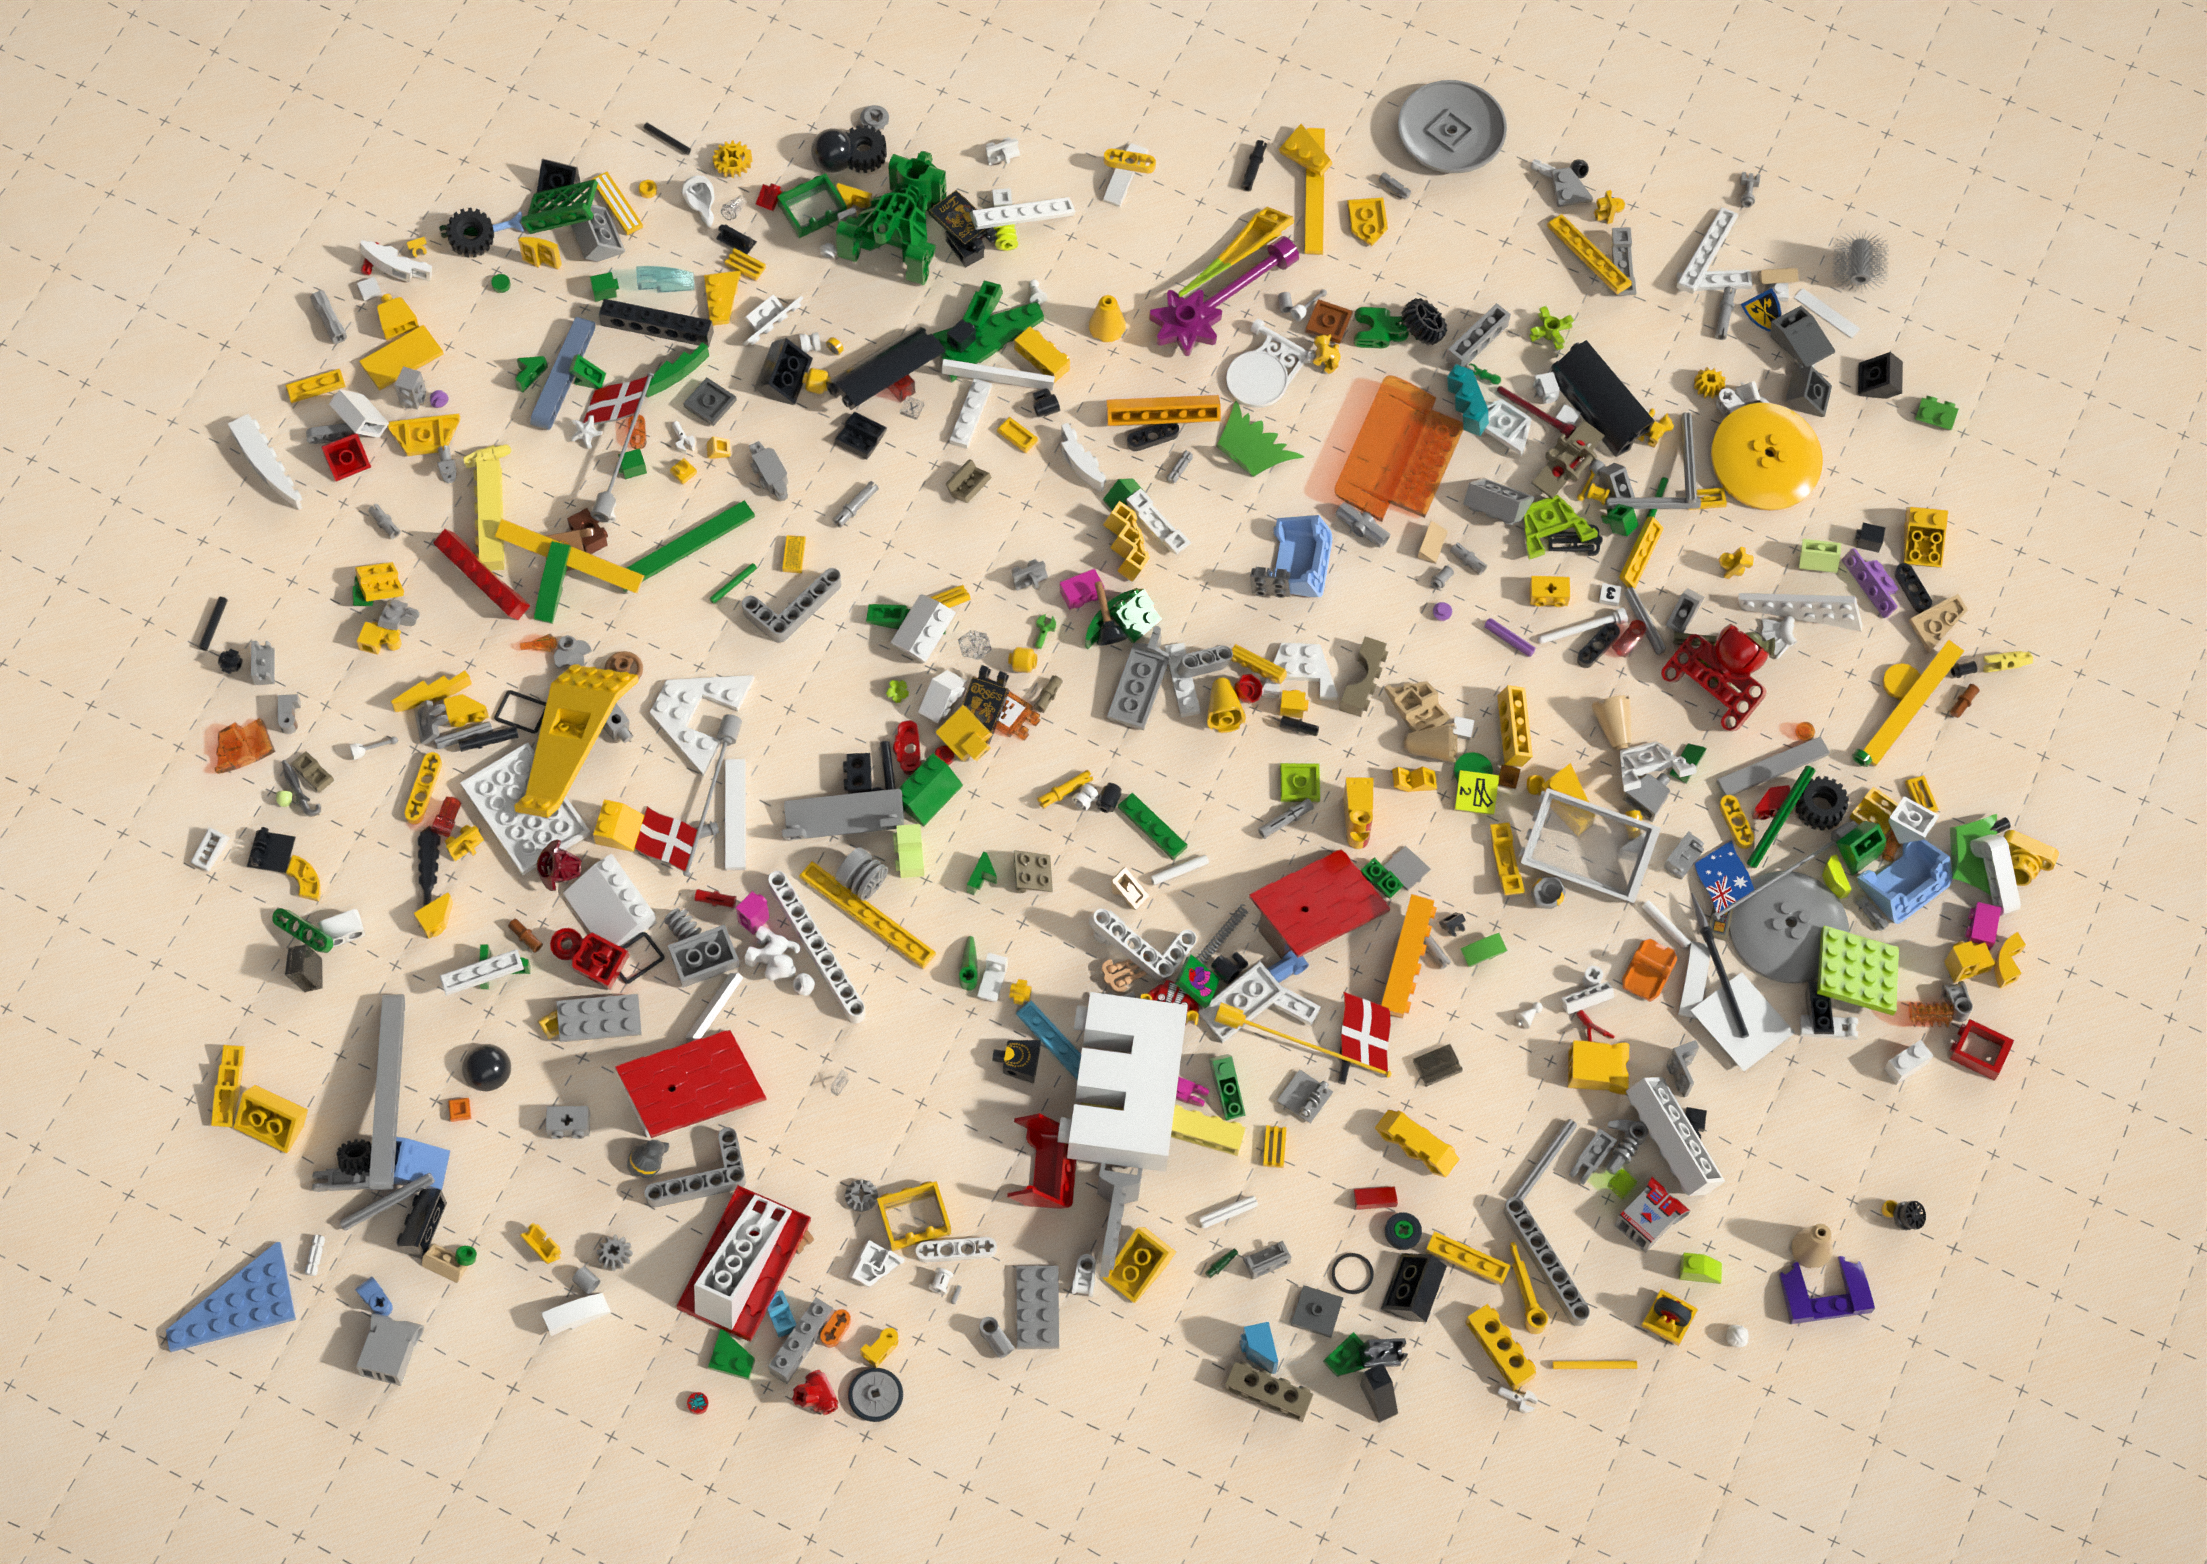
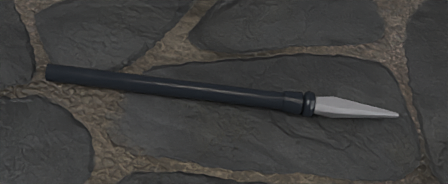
[1691,893,1749,1038]

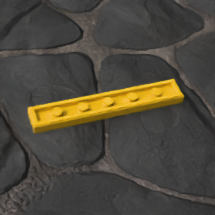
[1547,214,1632,294]

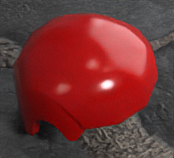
[1234,674,1262,704]

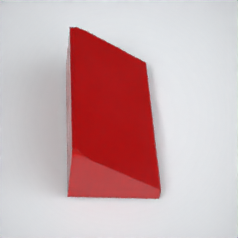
[1354,1186,1398,1210]

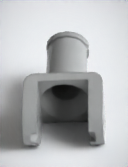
[437,445,456,483]

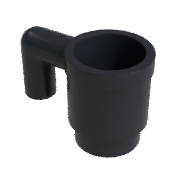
[1033,388,1060,418]
[1211,952,1248,984]

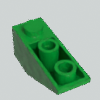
[1209,1054,1246,1121]

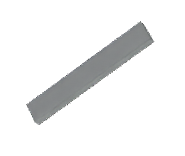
[1716,736,1830,796]

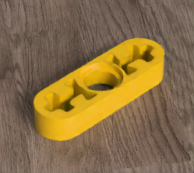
[1103,148,1156,174]
[1719,795,1754,849]

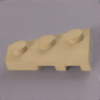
[1908,594,1968,653]

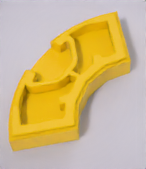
[286,855,321,902]

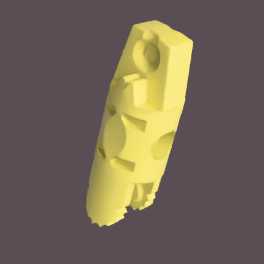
[463,444,512,468]
[1983,651,2033,673]

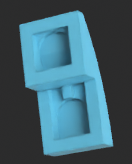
[767,1290,797,1338]

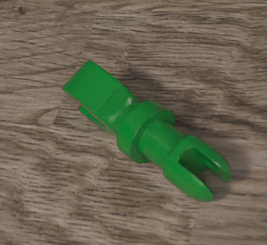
[1469,363,1501,385]

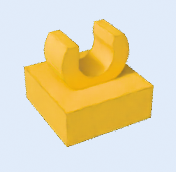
[406,237,427,258]
[670,458,697,484]

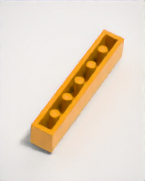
[1106,395,1221,426]
[1381,894,1437,1018]

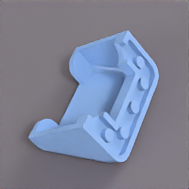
[1269,515,1332,597]
[1857,839,1952,924]

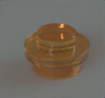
[1795,722,1815,741]

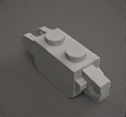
[749,441,788,501]

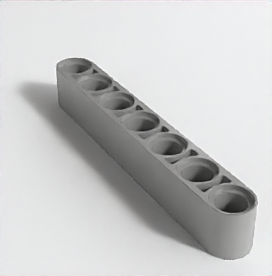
[1504,1196,1590,1326]

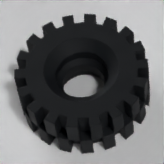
[846,125,887,173]
[447,208,494,258]

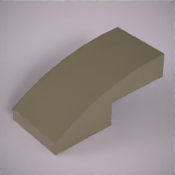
[291,751,334,793]

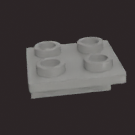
[1667,1040,1699,1097]

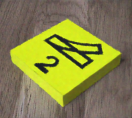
[1455,770,1499,815]

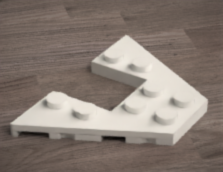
[650,675,755,776]

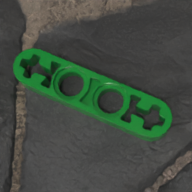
[272,908,333,953]

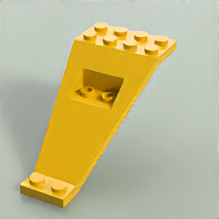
[514,664,639,818]

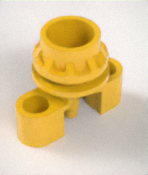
[2003,830,2059,886]

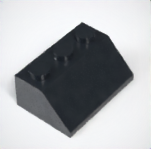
[754,338,813,405]
[397,1189,447,1259]
[1381,1253,1447,1322]

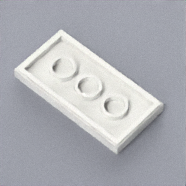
[1199,961,1286,1043]

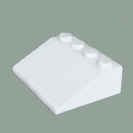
[563,854,657,946]

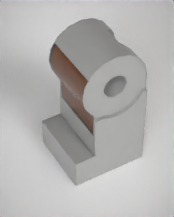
[278,694,301,734]

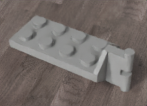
[1107,626,1170,730]

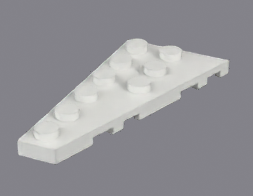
[1738,593,1862,631]

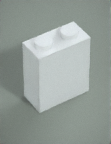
[329,389,389,438]

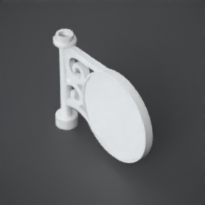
[1226,318,1316,408]

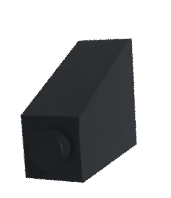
[1360,1363,1398,1423]

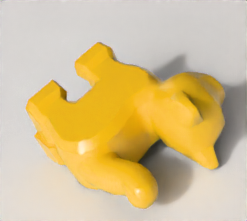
[1313,334,1341,374]
[1637,408,1674,447]

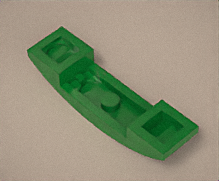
[1085,588,1138,649]

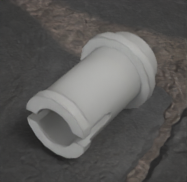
[1431,565,1454,589]
[695,821,719,839]

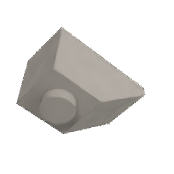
[1599,463,1635,498]
[1666,588,1705,633]

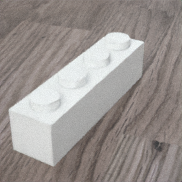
[1562,981,1614,1014]

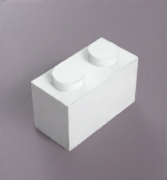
[1884,1040,1933,1085]

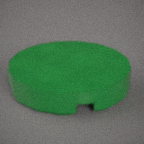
[1453,752,1493,783]

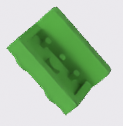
[1915,395,1959,430]

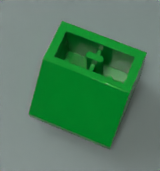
[1836,821,1887,876]

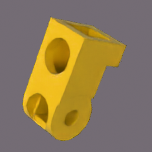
[860,1328,899,1368]

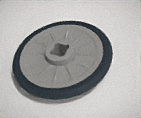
[848,1368,903,1422]

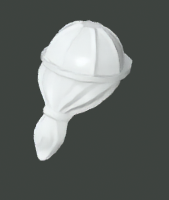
[682,175,714,227]

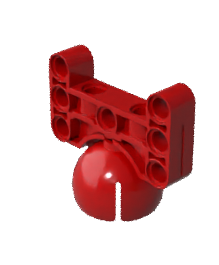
[1661,624,1769,732]

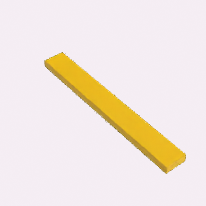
[1305,128,1325,255]
[495,519,644,593]
[1863,640,1964,767]
[799,861,936,969]

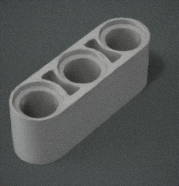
[1176,645,1233,678]

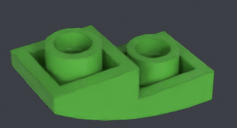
[1461,933,1508,967]

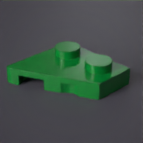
[1323,1332,1366,1377]

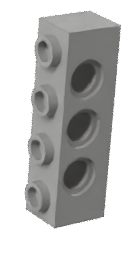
[1446,303,1511,367]
[768,1297,834,1384]

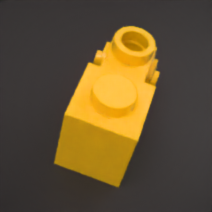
[357,621,402,655]

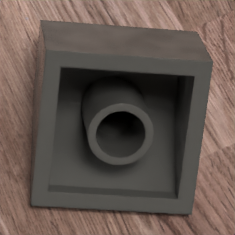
[1785,366,1832,417]

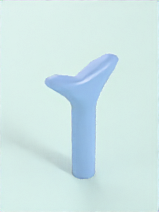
[493,212,524,232]

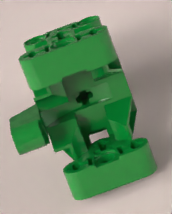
[836,151,947,285]

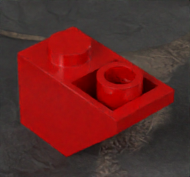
[1752,785,1794,820]

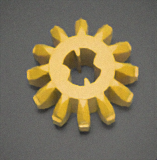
[1694,367,1726,399]

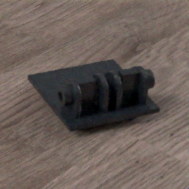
[247,827,296,873]

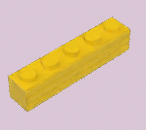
[1231,644,1287,685]

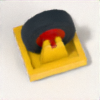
[1641,1289,1698,1346]

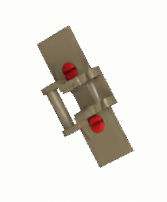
[1531,420,1605,499]

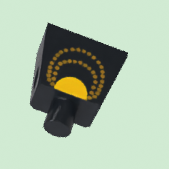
[992,1040,1041,1083]

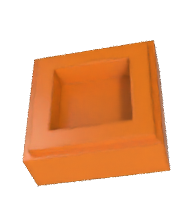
[448,1098,472,1122]

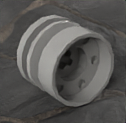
[835,847,888,901]

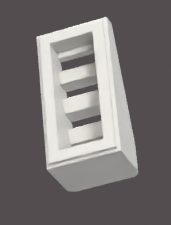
[191,827,230,871]

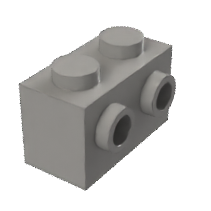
[395,366,426,410]

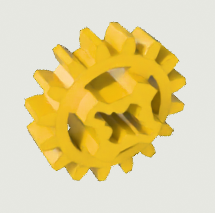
[713,140,753,178]

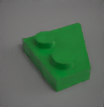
[708,1329,755,1380]

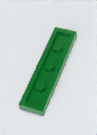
[1118,793,1188,860]

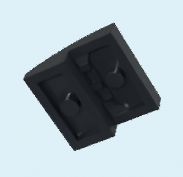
[834,411,887,460]

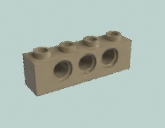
[1225,1362,1313,1422]

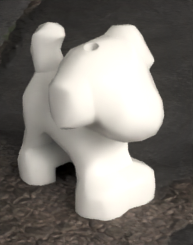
[745,926,801,981]

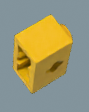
[1529,576,1570,607]

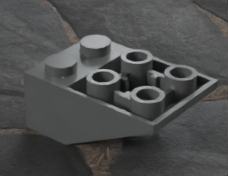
[1771,306,1835,367]

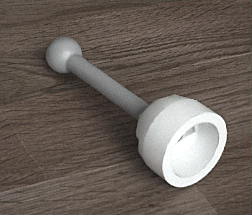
[1290,289,1327,321]
[350,737,398,760]

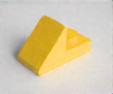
[836,183,872,210]

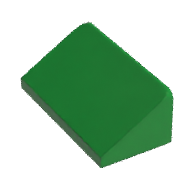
[1670,743,1707,784]

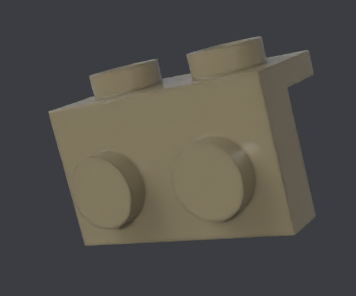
[946,459,992,503]

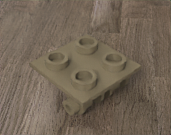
[1014,850,1053,893]

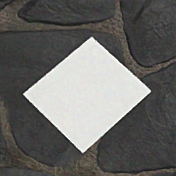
[1691,972,1795,1071]

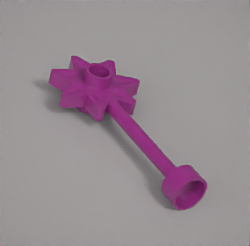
[1149,236,1299,356]

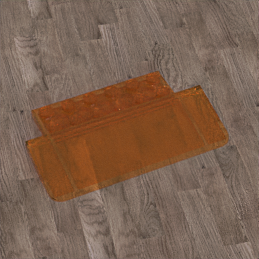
[1334,375,1463,522]

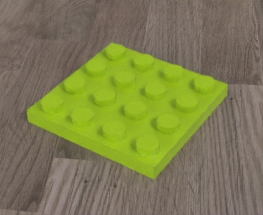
[1817,925,1899,1016]

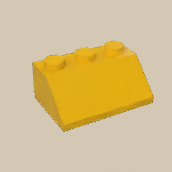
[233,1085,308,1153]

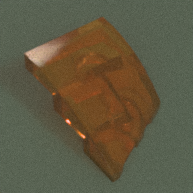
[215,718,276,774]

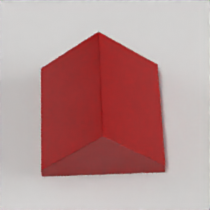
[321,433,371,481]

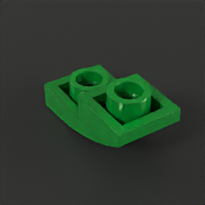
[1360,857,1404,899]

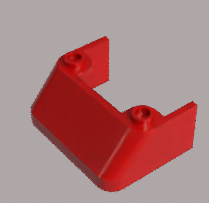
[1007,1113,1076,1209]

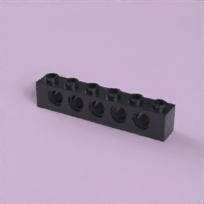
[599,299,714,348]

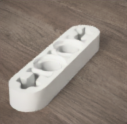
[916,1237,997,1263]

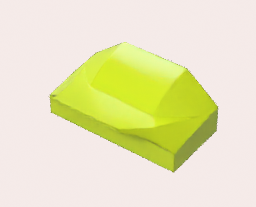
[1822,854,1851,899]

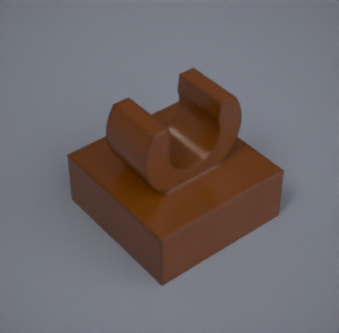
[1498,765,1521,789]

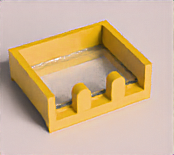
[877,1181,952,1251]

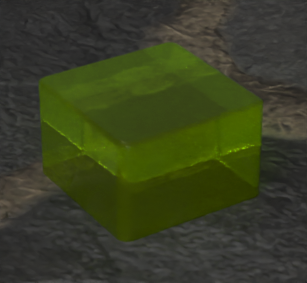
[1607,1168,1637,1199]

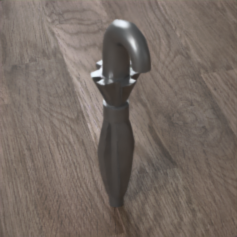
[281,760,321,817]

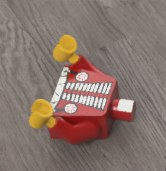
[1140,975,1200,1026]

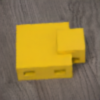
[935,705,993,762]

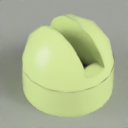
[276,791,292,807]

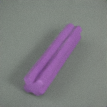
[1484,618,1536,657]

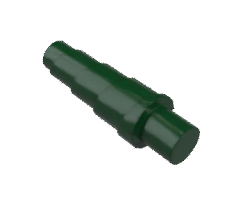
[1205,1248,1238,1279]

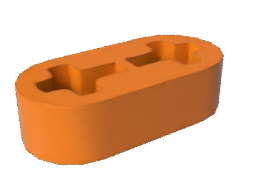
[820,1309,851,1348]

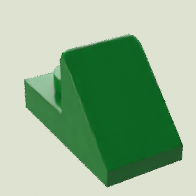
[568,354,606,389]
[515,356,548,393]
[967,851,997,895]

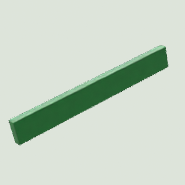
[621,500,755,592]

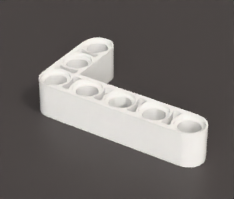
[1089,908,1197,981]

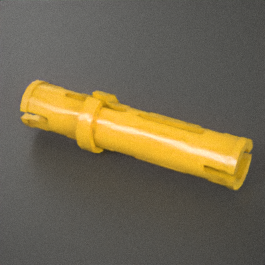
[1037,770,1093,809]

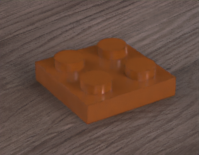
[1305,299,1353,344]

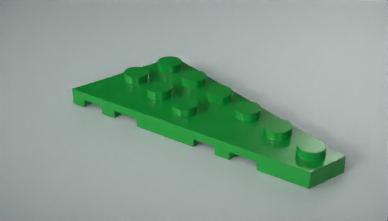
[933,301,1044,383]

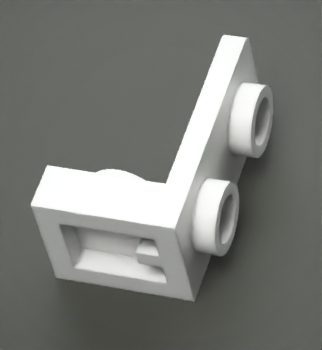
[978,953,1008,1002]

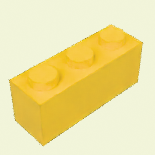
[1014,327,1070,383]

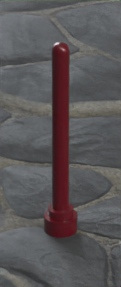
[1497,386,1577,439]

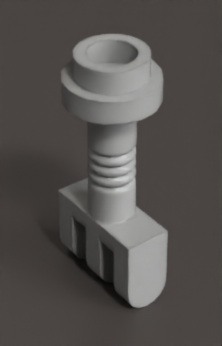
[1740,172,1761,208]

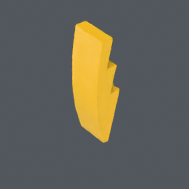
[391,670,472,712]
[211,1045,245,1127]

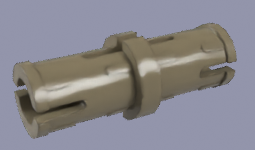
[1034,675,1063,713]

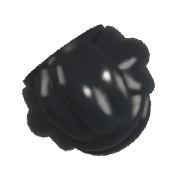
[1570,159,1589,179]

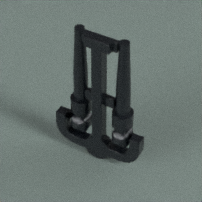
[1548,524,1603,556]

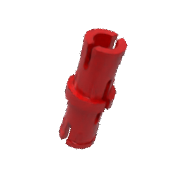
[695,889,737,909]

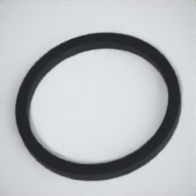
[1332,1253,1374,1294]

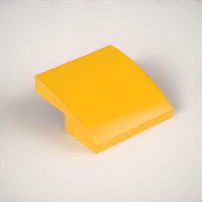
[518,237,562,270]
[355,562,404,601]
[1849,786,1899,836]

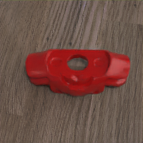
[893,720,921,775]

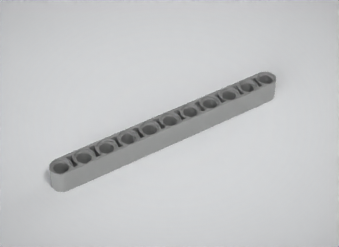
[369,994,405,1190]

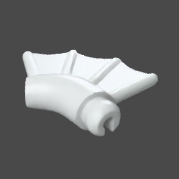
[1760,616,1797,659]

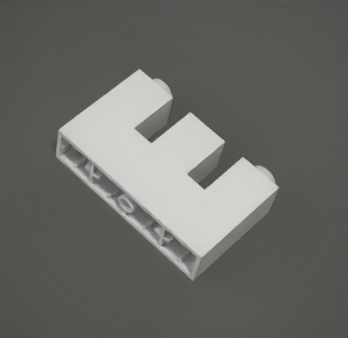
[1058,992,1188,1172]

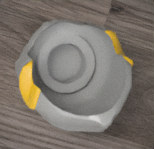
[1531,877,1566,909]

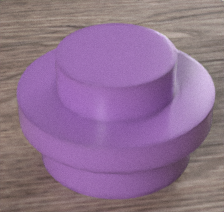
[430,390,449,408]
[1433,602,1452,621]

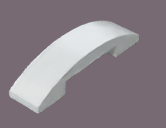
[1103,143,1148,207]
[1126,489,1191,555]
[1678,941,1710,1019]

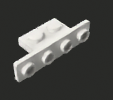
[743,294,804,346]

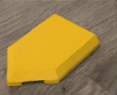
[1347,197,1388,246]

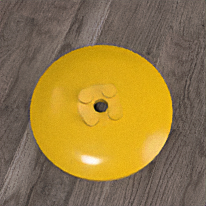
[1711,403,1823,511]

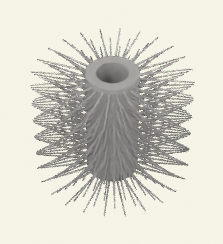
[1832,230,1889,291]

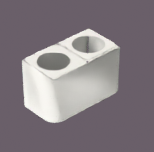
[318,909,365,947]

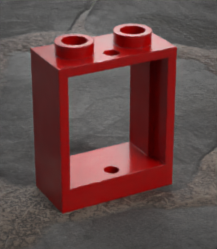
[1949,1019,2015,1081]

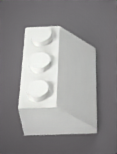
[890,594,956,663]

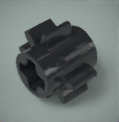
[218,649,243,674]

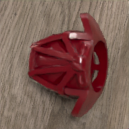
[537,839,582,891]

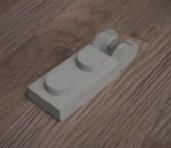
[1569,1129,1617,1185]
[312,1168,370,1192]

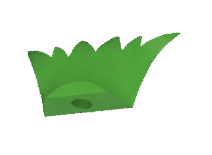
[1216,401,1304,477]
[1949,814,1997,897]

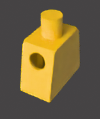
[377,294,419,340]

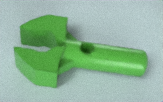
[1035,614,1056,649]

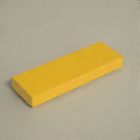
[286,369,346,403]

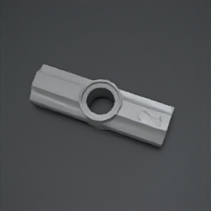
[1336,502,1391,548]

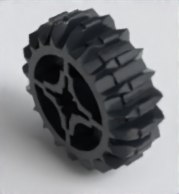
[1401,298,1447,346]

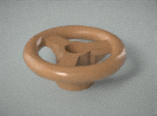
[604,651,643,680]

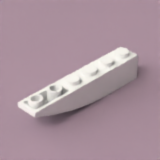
[228,413,302,510]

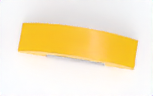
[1490,822,1525,895]

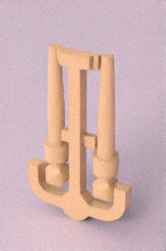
[1102,953,1160,993]

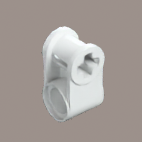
[1716,388,1746,417]
[1072,1254,1096,1297]

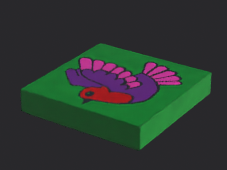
[1175,954,1220,1008]

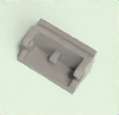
[251,641,275,685]
[1664,831,1704,880]
[1243,1240,1292,1279]

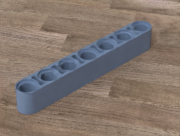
[530,317,595,430]

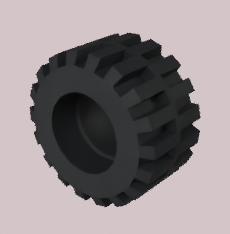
[1795,776,1849,831]

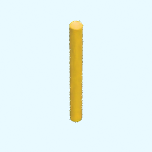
[1552,1361,1638,1369]

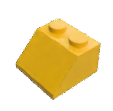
[593,799,644,852]

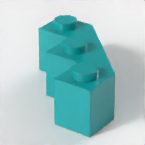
[1447,364,1489,436]

